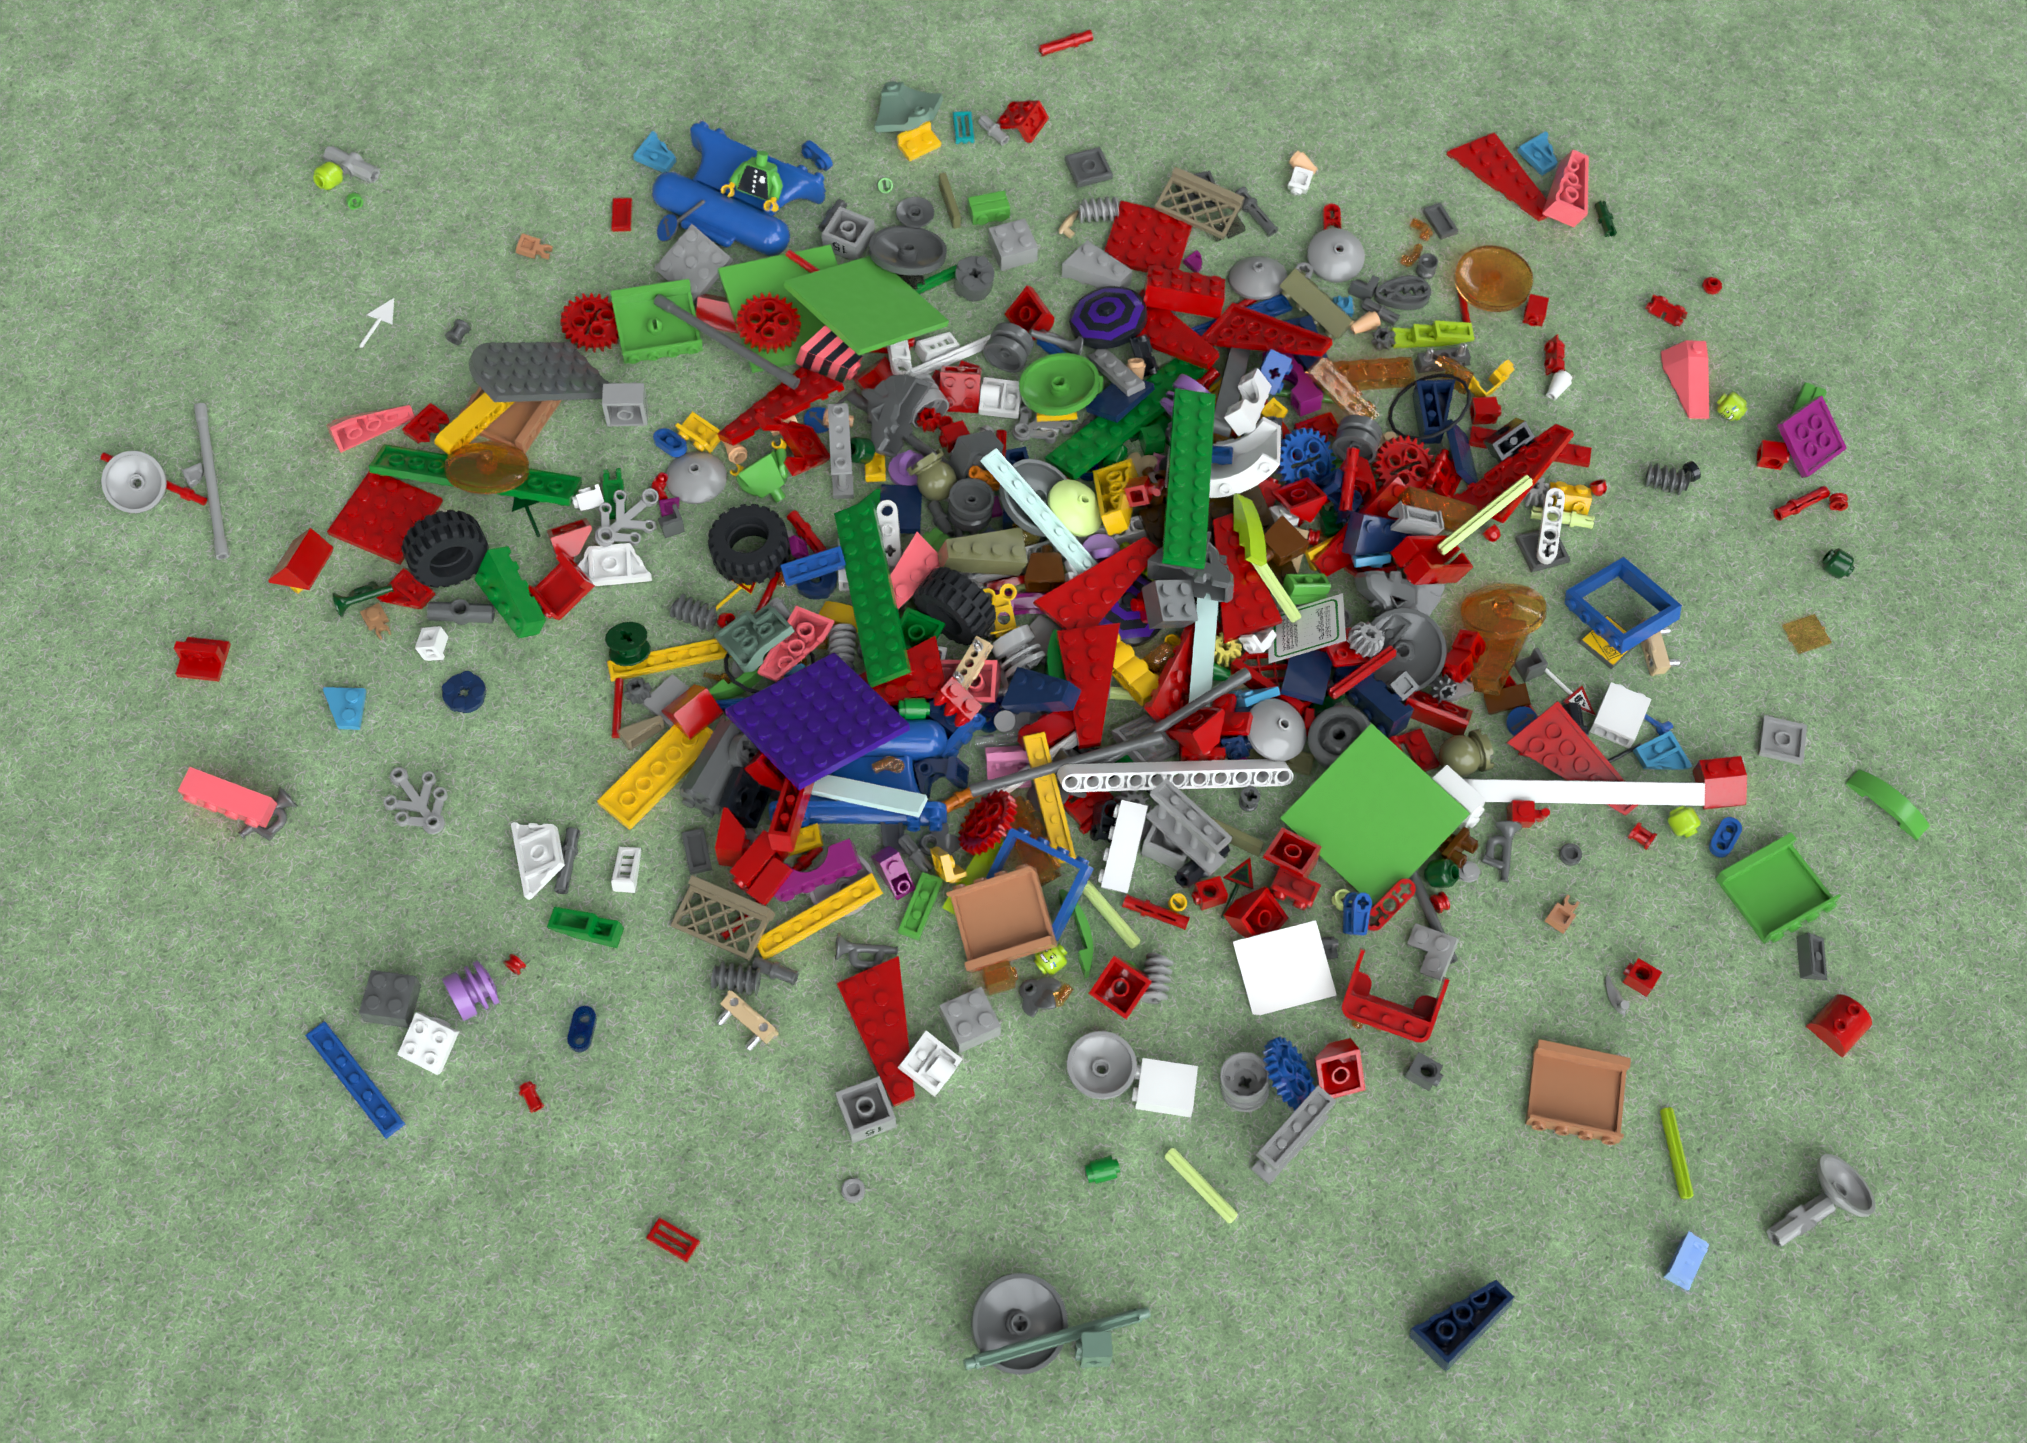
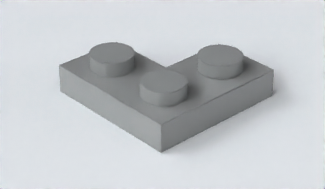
[1407,923,1459,981]

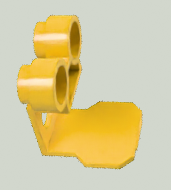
[1461,359,1515,397]
[983,584,1020,638]

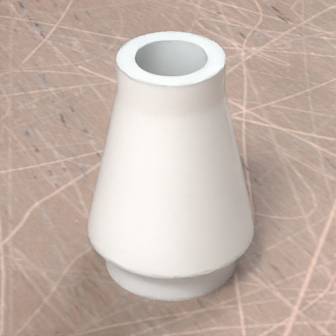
[1546,370,1572,401]

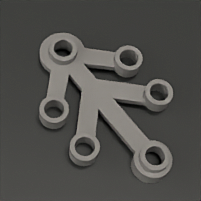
[1012,406,1072,444]
[594,488,659,547]
[383,767,448,834]

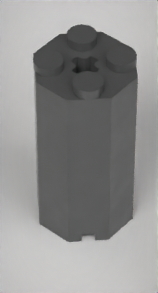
[680,717,753,818]

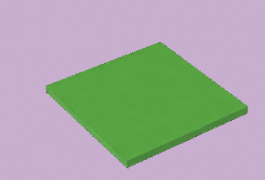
[718,244,838,373]
[783,256,949,355]
[1280,723,1470,910]

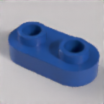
[801,140,833,171]
[653,428,687,457]
[1709,817,1742,857]

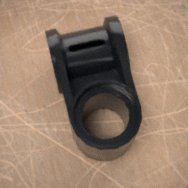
[1090,800,1119,843]

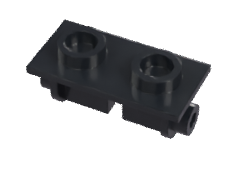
[1130,334,1159,377]

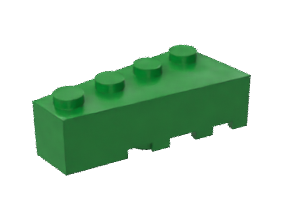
[474,546,546,639]

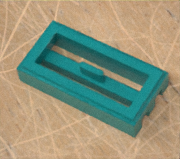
[953,111,974,144]

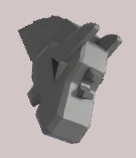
[861,374,933,457]
[1147,532,1234,603]
[1354,571,1446,618]

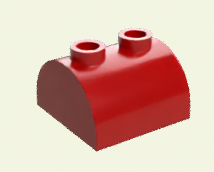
[1004,286,1055,341]
[1088,955,1152,1020]
[1806,994,1872,1058]

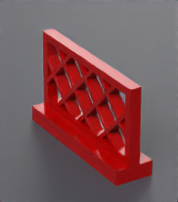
[1230,651,1330,717]

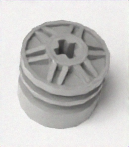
[912,374,949,428]
[991,624,1046,679]
[1220,1052,1270,1112]

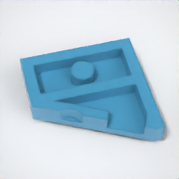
[633,131,676,173]
[1517,131,1558,176]
[1351,552,1391,568]
[1229,686,1280,707]
[323,687,367,730]
[1633,731,1692,770]

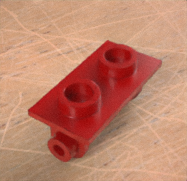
[1645,294,1688,327]
[1544,334,1565,376]

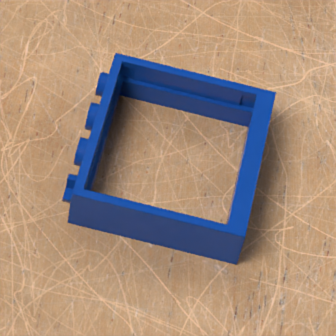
[1565,557,1682,654]
[986,827,1094,941]

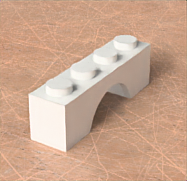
[1224,368,1272,436]

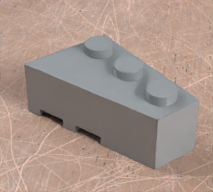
[1062,240,1132,289]

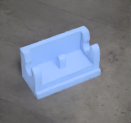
[1664,1231,1709,1291]

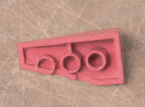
[1661,340,1709,419]
[326,405,414,453]
[757,606,835,682]
[941,660,1001,703]

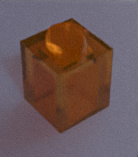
[982,960,1018,996]

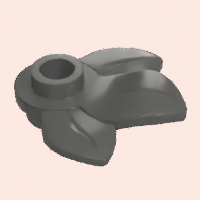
[919,823,961,862]
[1019,977,1061,1018]

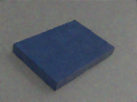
[1086,379,1155,423]
[1445,419,1478,485]
[880,485,922,534]
[1280,650,1332,705]

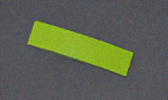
[1390,320,1475,348]
[1234,493,1267,567]
[942,839,1004,916]

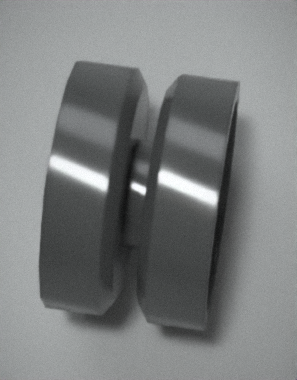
[983,322,1034,373]
[1332,415,1382,464]
[947,478,994,532]

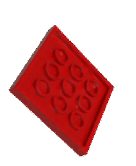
[1104,201,1193,273]
[327,472,443,565]

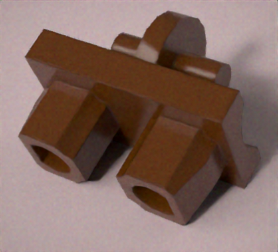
[1439,827,1478,869]

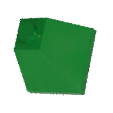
[900,607,945,650]

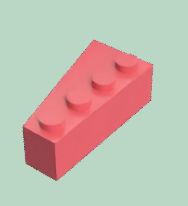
[1542,150,1589,227]
[890,532,940,609]
[178,767,277,828]

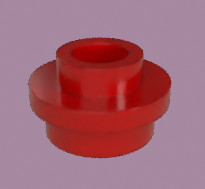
[1702,277,1722,295]

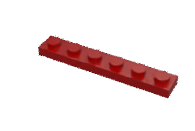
[1469,426,1592,468]

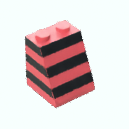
[795,325,863,383]

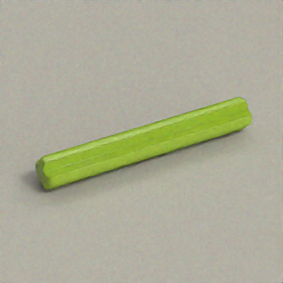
[1660,1107,1694,1199]

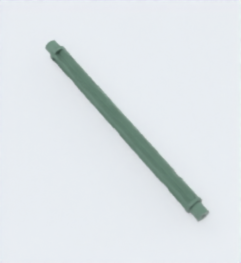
[963,1307,1151,1370]

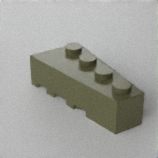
[1280,268,1355,339]
[938,527,1028,576]

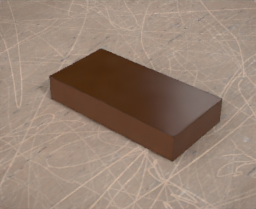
[1483,683,1531,715]

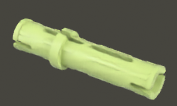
[1530,506,1595,529]

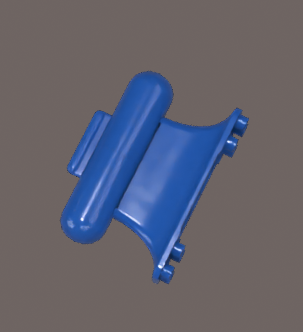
[652,121,826,256]
[768,719,948,832]

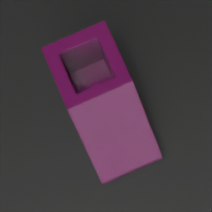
[871,845,916,900]

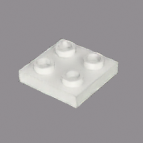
[979,377,1021,419]
[397,1012,459,1075]
[898,1031,962,1097]

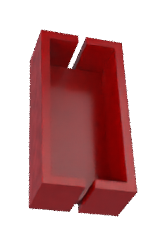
[1143,265,1225,319]
[1390,535,1474,585]

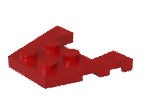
[755,411,830,476]

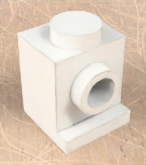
[572,484,604,512]
[415,626,448,661]

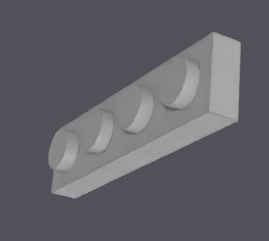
[1088,349,1145,397]

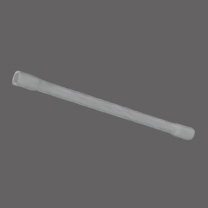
[194,403,229,560]

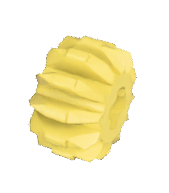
[1214,632,1242,669]

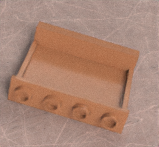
[459,387,562,454]
[946,864,1057,973]
[1525,1039,1631,1145]

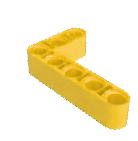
[434,393,515,457]

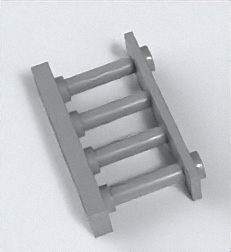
[828,403,854,499]
[1146,778,1232,875]
[1251,1085,1336,1185]

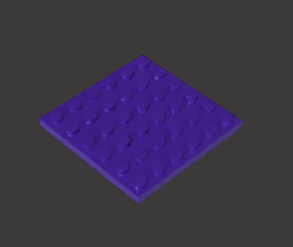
[725,653,910,790]

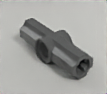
[427,599,495,625]

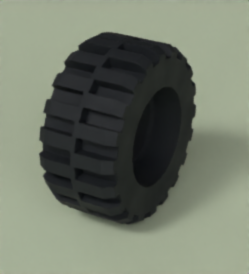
[708,504,791,585]
[402,510,489,588]
[914,567,996,646]

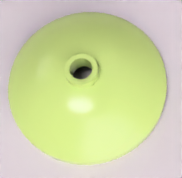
[1047,479,1103,537]

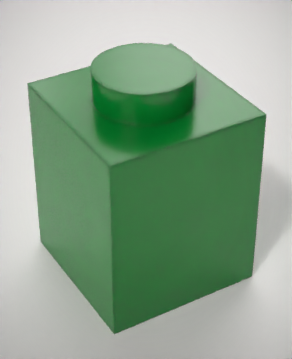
[1139,424,1166,456]

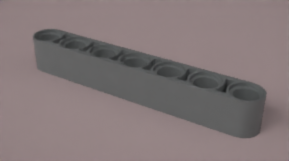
[1213,348,1251,437]

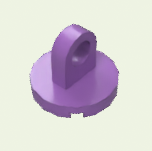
[889,450,924,485]
[1082,534,1120,563]

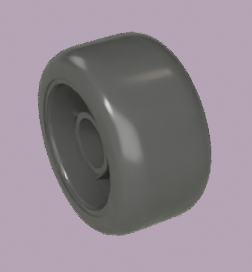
[1308,705,1371,770]

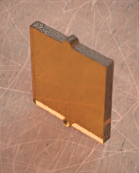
[1782,614,1832,654]

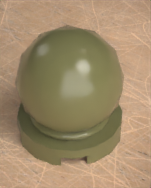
[906,448,957,501]
[1439,728,1494,777]

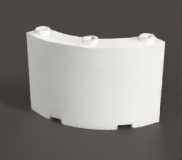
[1165,417,1281,498]

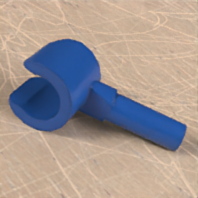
[1644,714,1673,736]

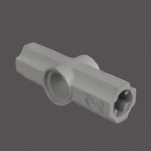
[323,146,380,184]
[1766,1193,1836,1248]

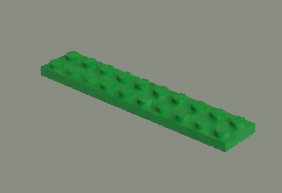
[1044,358,1208,480]
[1162,388,1216,570]
[369,444,582,506]
[834,498,911,688]

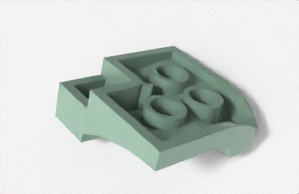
[875,81,943,132]
[714,604,795,672]

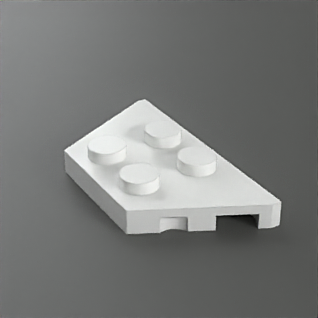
[578,543,652,586]
[511,822,565,900]

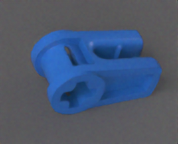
[1343,892,1372,935]

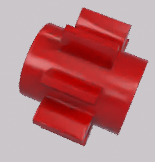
[917,407,942,433]

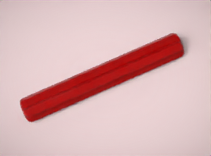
[1328,646,1397,699]

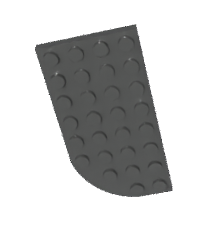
[469,342,610,402]

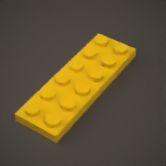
[597,725,714,830]

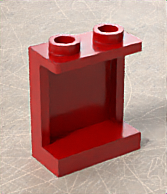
[528,552,595,620]

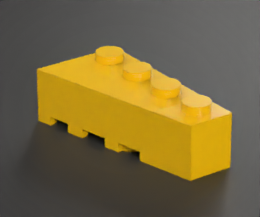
[1093,458,1139,536]

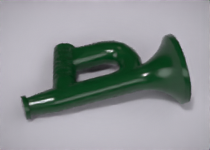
[332,581,394,617]

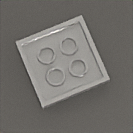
[654,224,734,304]

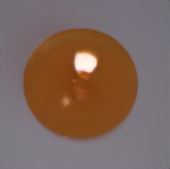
[1454,245,1533,312]
[445,441,529,494]
[1460,583,1547,640]

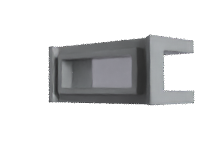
[1388,501,1444,536]

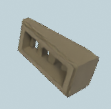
[617,715,665,751]

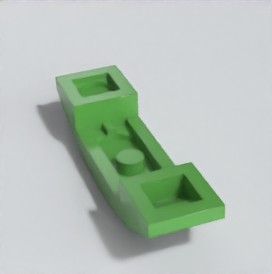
[708,650,770,700]
[1846,770,1930,841]
[1058,889,1093,979]

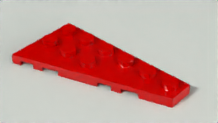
[1446,132,1548,222]
[1452,424,1574,524]
[859,636,945,706]

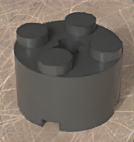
[954,256,995,302]

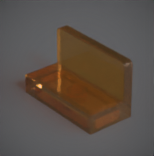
[1435,355,1474,395]

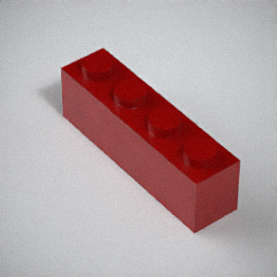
[1017,711,1075,751]
[768,777,814,852]

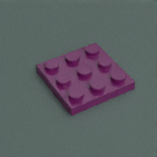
[1777,396,1847,478]

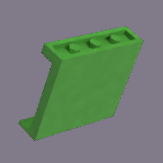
[610,279,703,364]
[1715,832,1841,944]

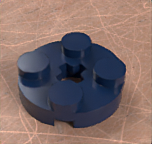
[796,572,837,600]
[442,671,487,713]

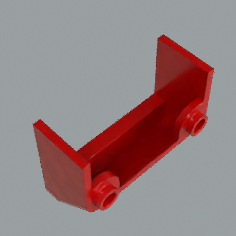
[1342,948,1450,1043]

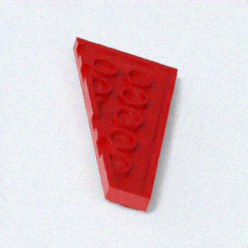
[1137,289,1219,370]
[1201,303,1333,357]
[717,367,845,446]
[1310,475,1423,577]
[1212,513,1283,644]
[1033,537,1159,630]
[1144,622,1195,740]
[1057,623,1120,749]
[1506,701,1640,816]
[836,956,915,1107]

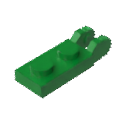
[602,468,626,519]

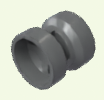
[1416,253,1438,280]

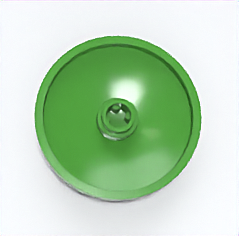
[1019,353,1100,416]

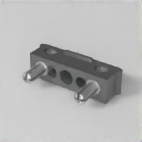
[1414,342,1471,373]

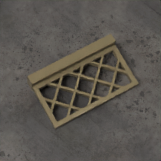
[1155,167,1244,240]
[670,875,776,961]

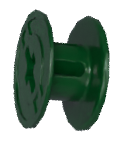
[605,622,651,666]

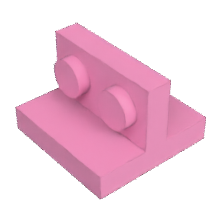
[985,746,1032,788]

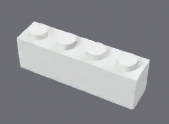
[1098,800,1148,894]

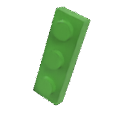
[898,872,943,941]

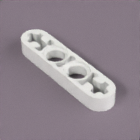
[1536,488,1565,564]

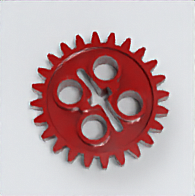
[736,292,801,354]
[560,293,619,353]
[1372,435,1435,499]
[958,789,1018,856]

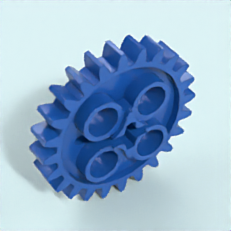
[1276,428,1336,486]
[1263,1037,1316,1111]

